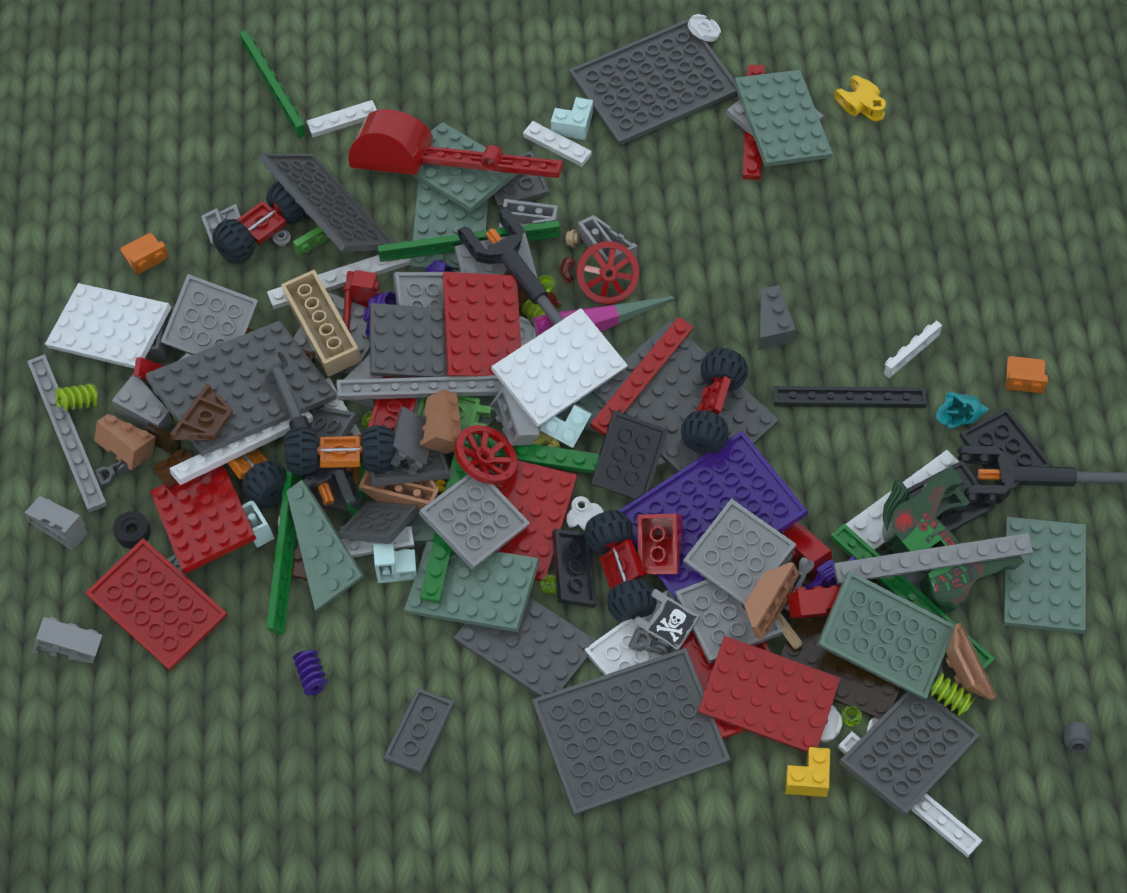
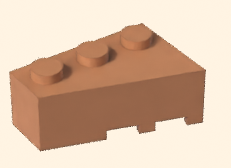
[420,389,462,454]
[94,414,156,471]

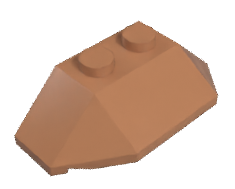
[359,471,439,511]
[744,562,799,639]
[945,622,997,700]

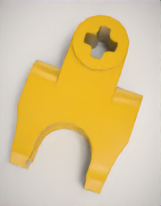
[834,75,886,122]

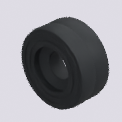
[113,511,151,549]

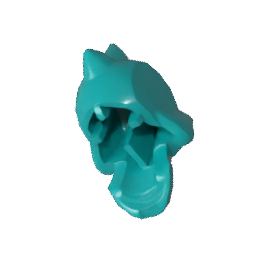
[936,392,989,429]

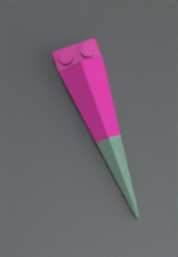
[533,296,675,337]

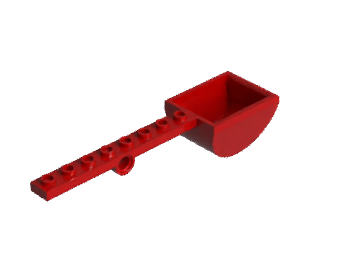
[348,109,563,178]

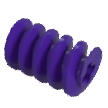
[293,650,328,696]

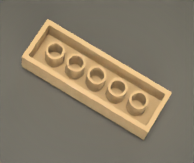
[281,269,362,377]

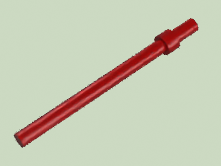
[342,271,354,371]

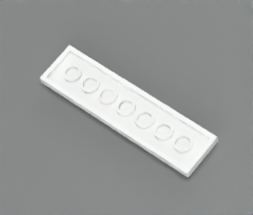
[846,450,959,558]

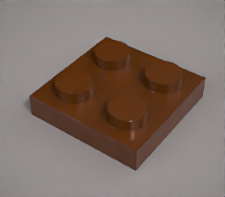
[152,448,194,487]

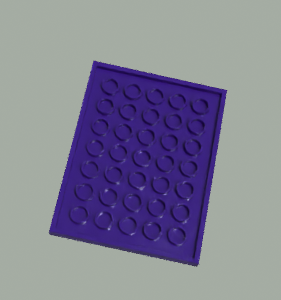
[619,431,808,601]

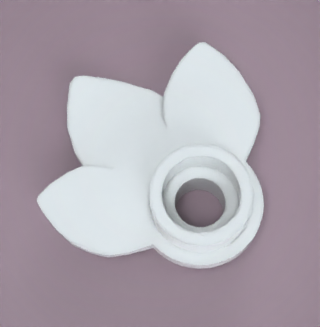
[566,496,604,531]

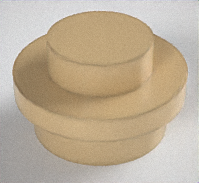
[566,229,580,248]

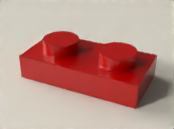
[133,357,164,381]

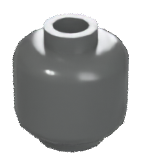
[1064,721,1092,753]

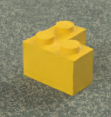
[785,747,830,797]

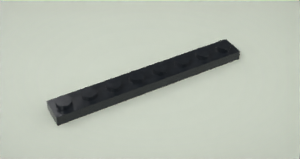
[773,386,927,408]

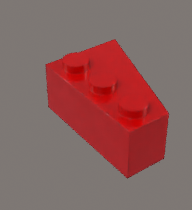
[783,522,833,583]

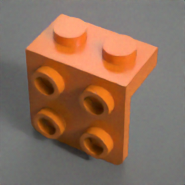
[121,233,169,275]
[1006,356,1048,394]

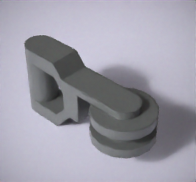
[94,460,131,489]
[628,628,670,656]

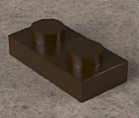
[145,423,181,454]

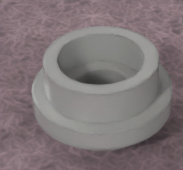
[273,230,291,247]

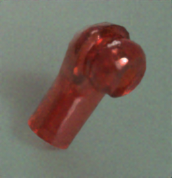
[559,256,575,283]

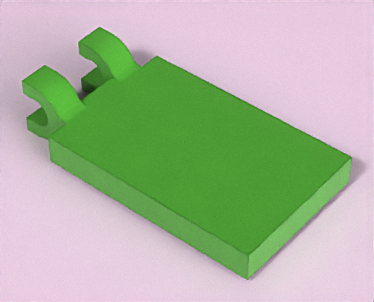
[417,396,492,426]

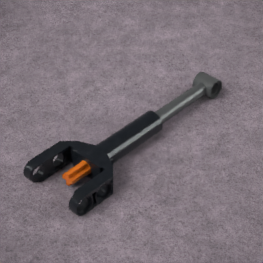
[457,207,563,325]
[262,352,362,509]
[957,446,1127,504]

